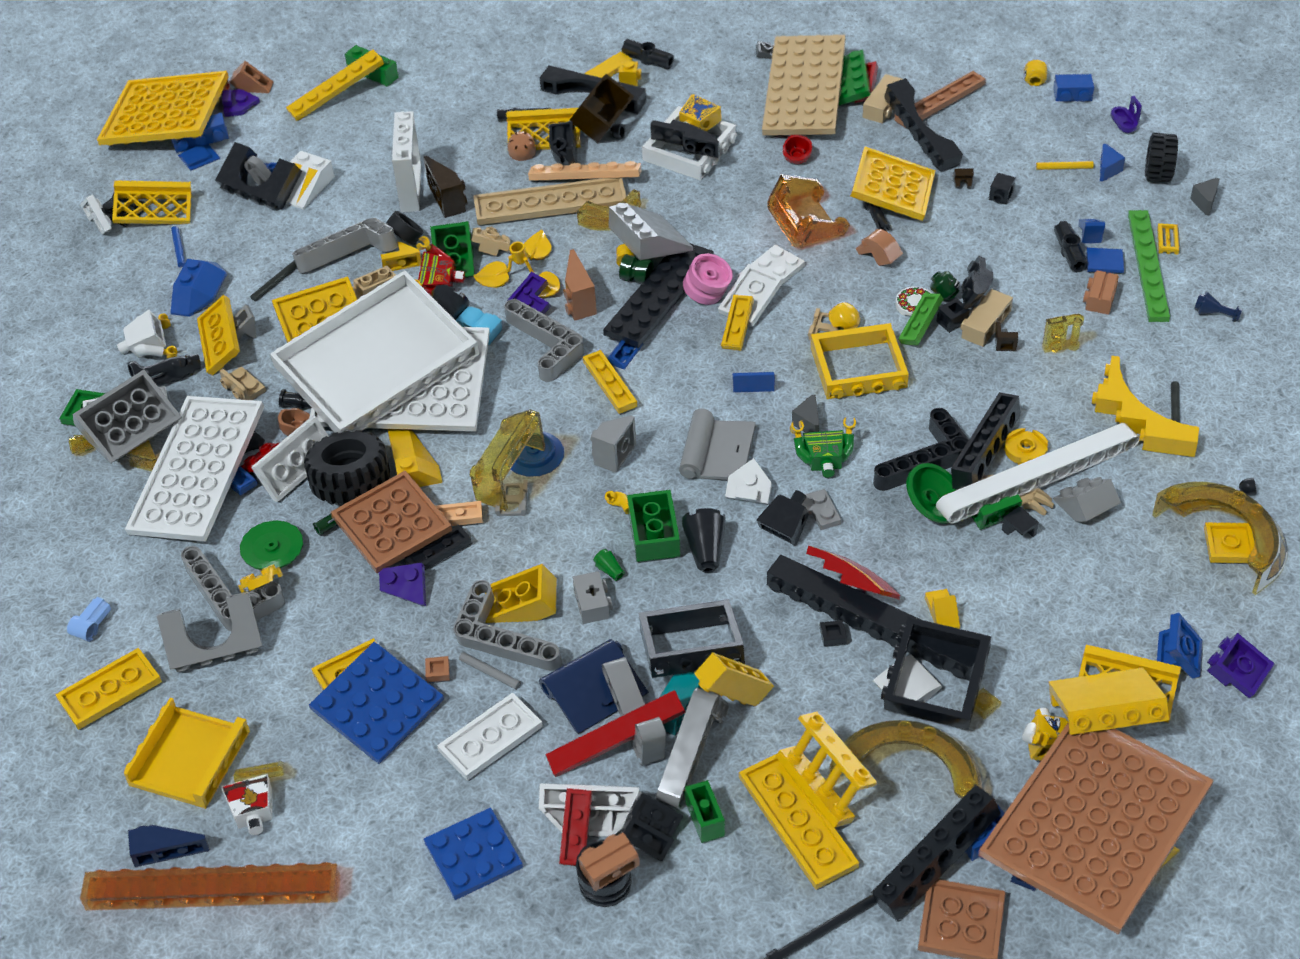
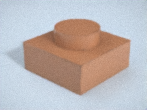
[425,656,450,682]

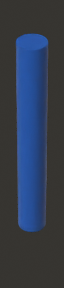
[171,226,185,268]

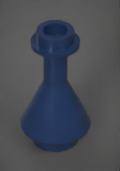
[1194,292,1242,321]

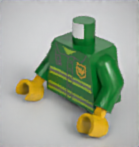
[790,417,856,478]

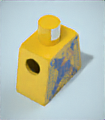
[679,94,722,132]

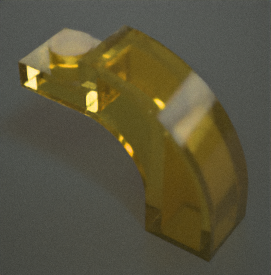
[577,189,641,231]

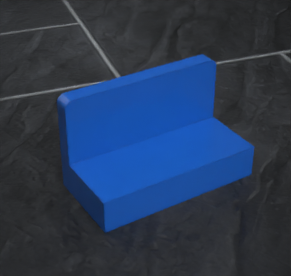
[732,372,775,393]

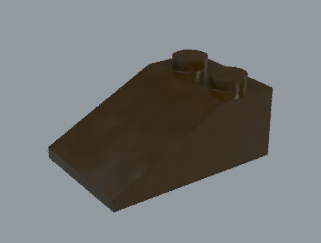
[423,156,468,218]

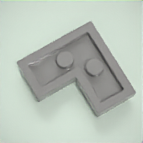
[802,489,841,530]

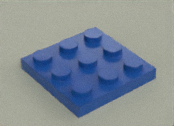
[423,807,523,900]

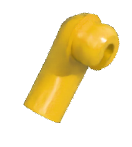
[604,490,628,514]

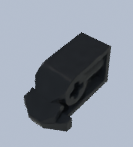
[549,121,578,165]

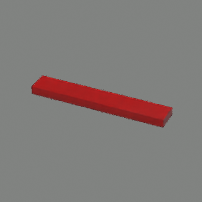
[545,690,686,777]

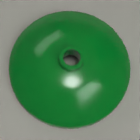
[906,463,956,523]

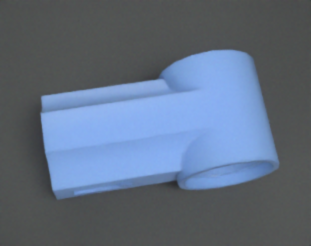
[67,597,111,642]

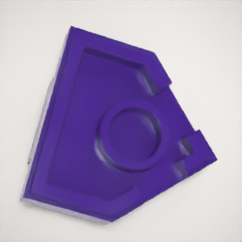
[222,89,260,117]

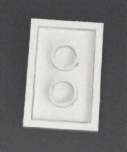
[737,245,805,285]
[718,264,783,327]

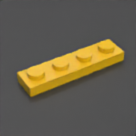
[583,350,637,414]

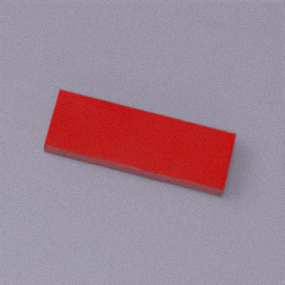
[559,788,592,866]

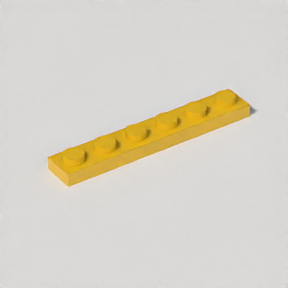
[286,49,384,121]

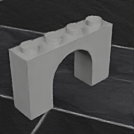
[157,591,262,672]

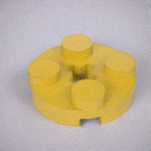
[1004,428,1048,465]
[238,564,283,593]

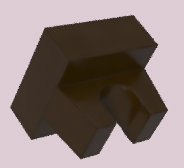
[953,168,974,189]

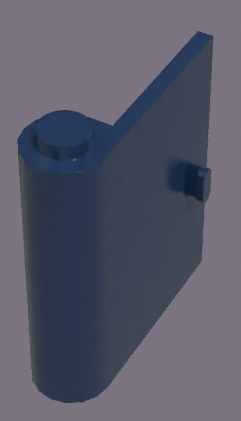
[539,639,649,734]

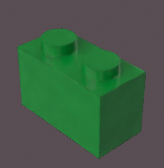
[685,780,725,843]

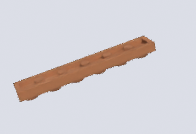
[894,71,986,129]

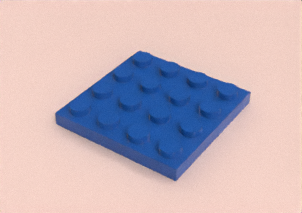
[309,641,444,764]

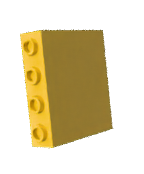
[1048,668,1169,735]
[124,698,250,809]

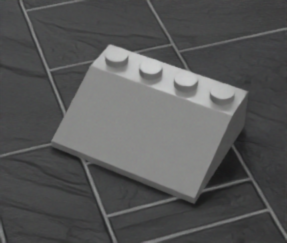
[609,203,693,260]
[73,370,182,464]

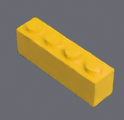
[694,653,774,706]

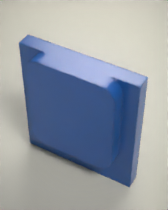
[178,144,220,171]
[1086,248,1124,273]

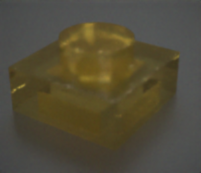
[974,688,1001,720]

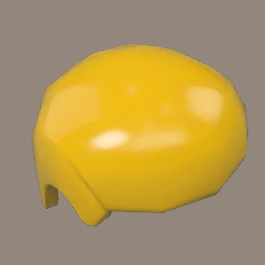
[828,302,860,330]

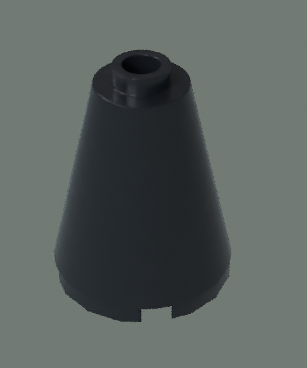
[431,285,470,320]
[682,508,726,573]

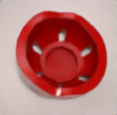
[783,135,812,165]

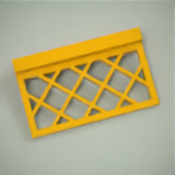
[507,108,581,150]
[112,180,192,224]
[1078,644,1181,723]

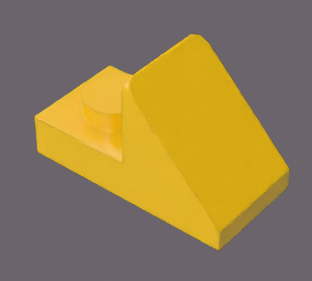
[380,241,421,271]
[925,589,960,629]

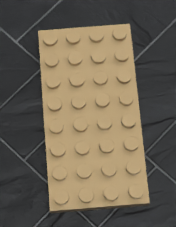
[762,34,846,135]

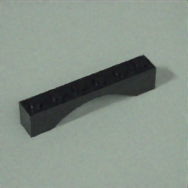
[540,65,646,114]
[884,78,963,172]

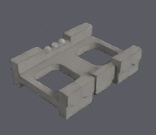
[495,480,528,516]

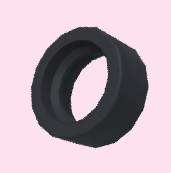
[386,211,424,245]

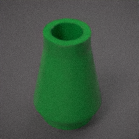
[593,549,625,581]

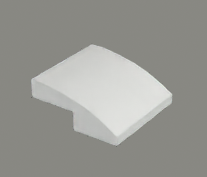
[873,655,942,702]

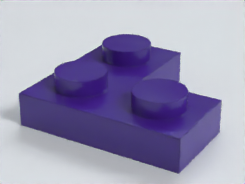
[507,272,551,314]

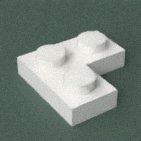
[80,195,112,235]

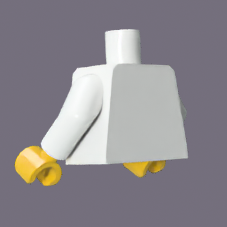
[117,310,177,359]

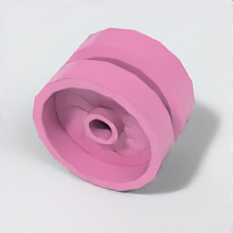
[683,253,732,305]

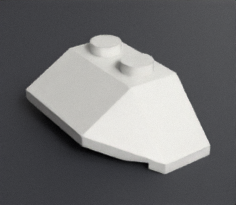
[539,784,639,836]

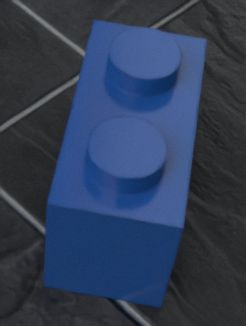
[1053,74,1094,102]

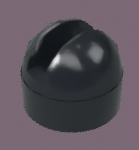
[610,124,625,139]
[1239,478,1256,496]

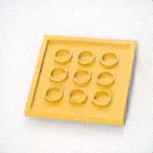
[850,146,935,221]
[272,276,357,343]

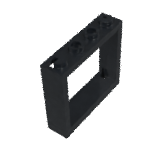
[638,599,745,678]
[881,617,992,730]

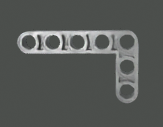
[292,218,398,273]
[504,299,584,382]
[181,546,285,631]
[453,580,562,671]
[602,657,666,766]
[656,688,729,808]

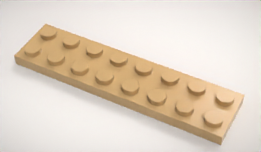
[473,178,627,225]

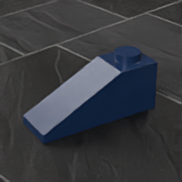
[128,825,210,867]

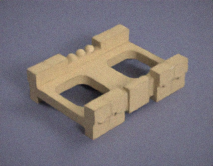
[808,308,839,340]

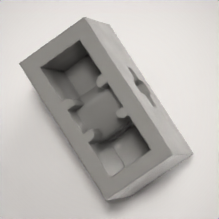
[572,571,613,624]

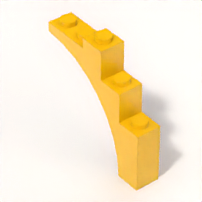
[1091,356,1199,457]

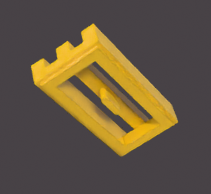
[1157,223,1179,255]

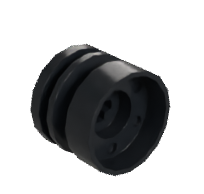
[576,840,632,907]

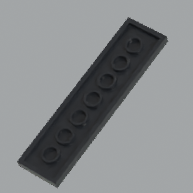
[603,243,714,348]

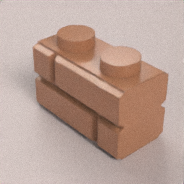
[1083,270,1119,315]
[578,833,640,891]

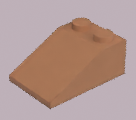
[563,249,597,321]

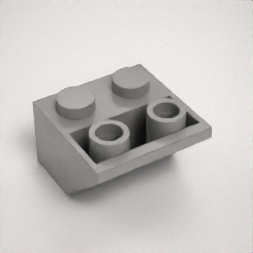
[1053,477,1121,522]

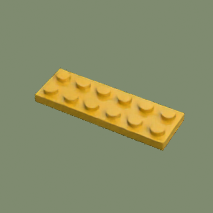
[739,754,859,890]

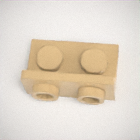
[219,366,266,400]

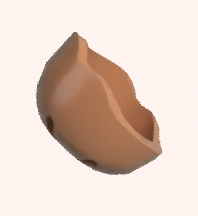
[507,131,536,161]
[278,408,310,436]

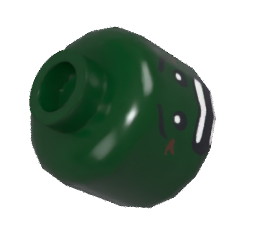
[930,271,960,301]

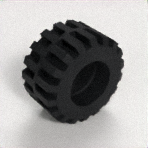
[1145,132,1178,182]

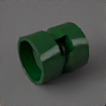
[619,254,654,284]

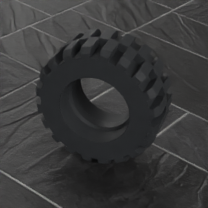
[304,430,390,505]

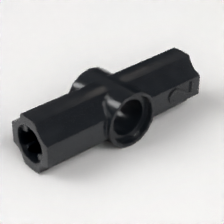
[621,39,674,69]
[1054,221,1088,273]

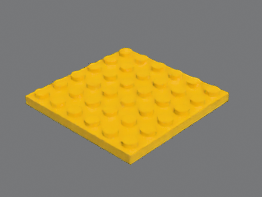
[97,71,229,146]

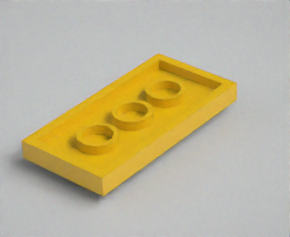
[197,295,240,375]
[55,647,162,730]

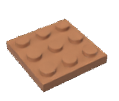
[917,879,1005,959]

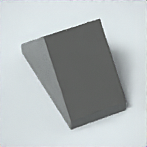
[1190,178,1220,216]
[792,395,819,433]

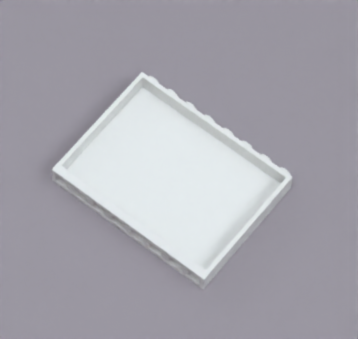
[270,271,479,433]

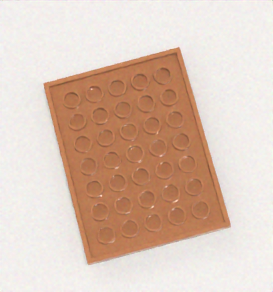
[979,723,1214,935]

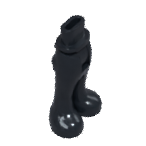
[127,354,201,386]

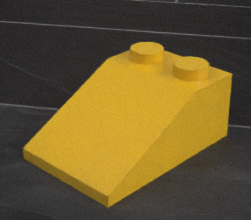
[485,564,557,623]

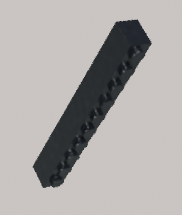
[767,554,978,681]

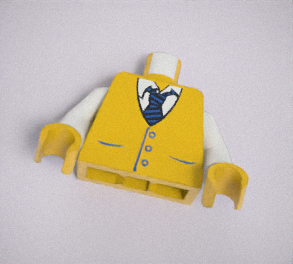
[1022,708,1068,761]

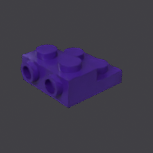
[1207,633,1275,698]

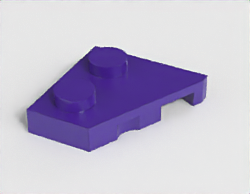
[379,563,426,606]

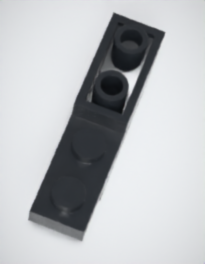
[650,119,719,158]
[961,255,993,309]

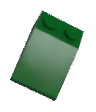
[430,221,475,278]

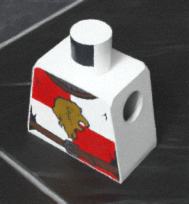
[222,774,272,835]

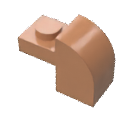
[855,229,903,266]

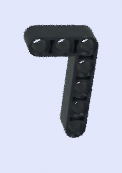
[873,408,969,491]

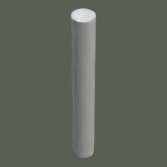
[459,652,521,690]

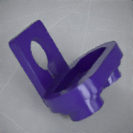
[1110,96,1142,133]

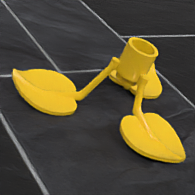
[473,229,560,298]

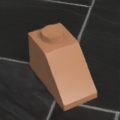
[229,61,274,93]

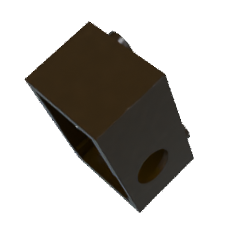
[569,74,634,143]

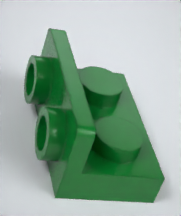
[971,494,1023,530]

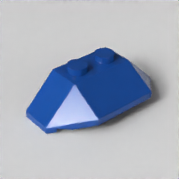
[170,259,227,317]

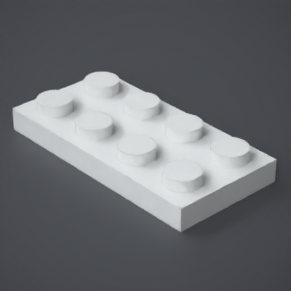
[251,416,329,502]
[437,693,543,781]

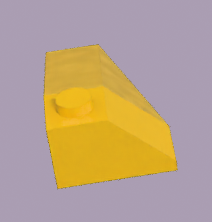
[387,429,443,487]

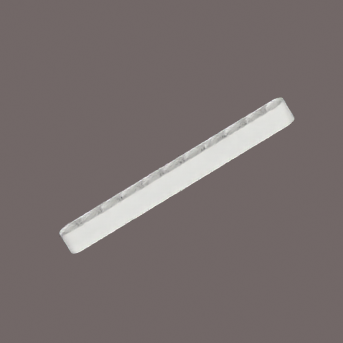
[936,423,1139,524]

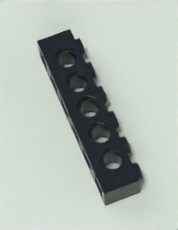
[951,392,1020,490]
[871,784,1001,922]

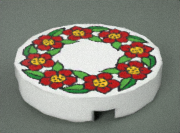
[895,286,931,317]

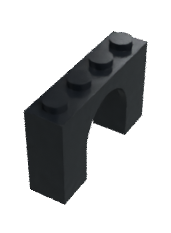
[215,142,302,210]

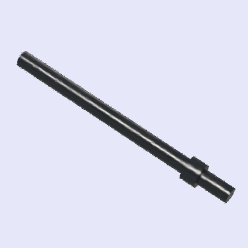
[763,894,877,959]

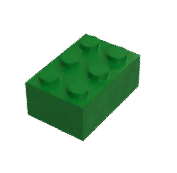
[627,490,681,562]

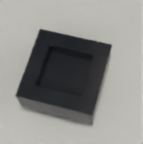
[820,620,847,646]

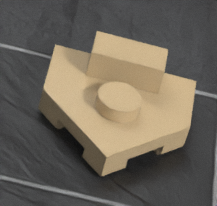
[471,226,510,256]

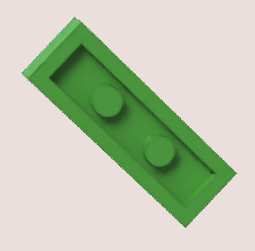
[898,293,944,345]

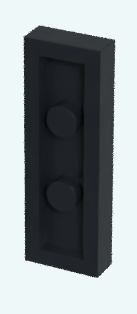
[404,525,472,570]

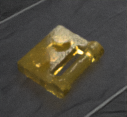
[1042,314,1084,353]

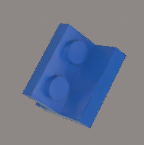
[1157,613,1202,678]

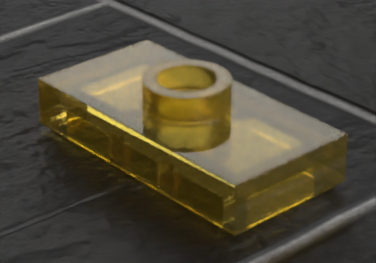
[234,761,285,783]

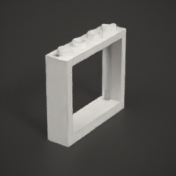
[642,106,737,180]
[392,111,421,212]

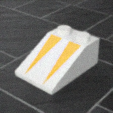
[286,151,335,210]

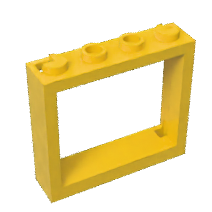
[810,323,909,399]

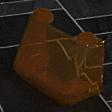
[767,174,850,248]

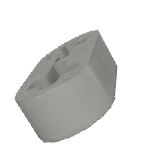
[245,156,271,185]

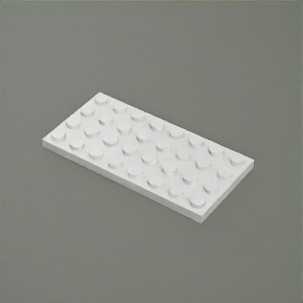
[125,396,265,542]

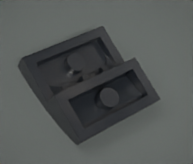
[620,791,683,861]

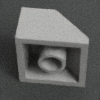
[590,415,636,473]

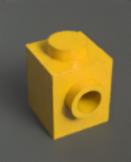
[619,61,642,86]

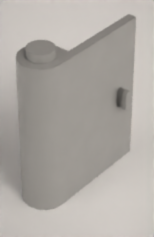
[679,408,756,480]

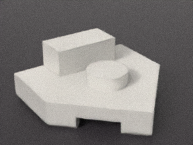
[725,458,772,504]

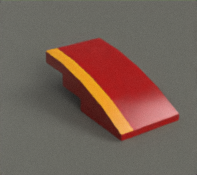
[806,545,901,600]

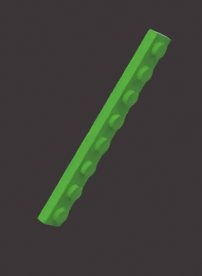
[1128,210,1170,322]

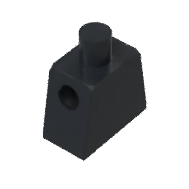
[756,490,809,546]

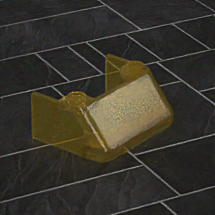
[469,409,546,511]

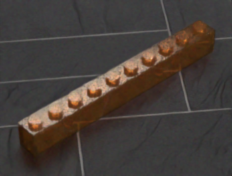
[80,862,340,911]

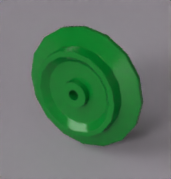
[240,520,303,570]

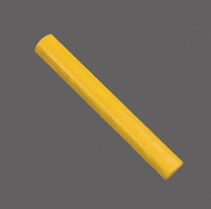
[1036,161,1094,170]

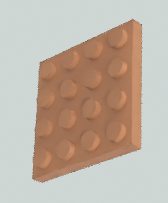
[331,471,452,573]

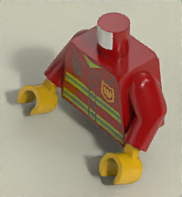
[414,236,465,296]

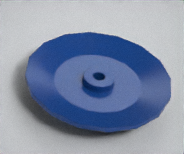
[504,431,564,477]

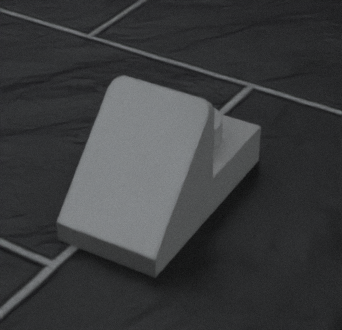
[233,304,256,340]

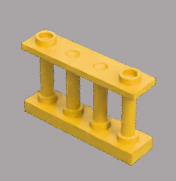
[776,712,877,828]

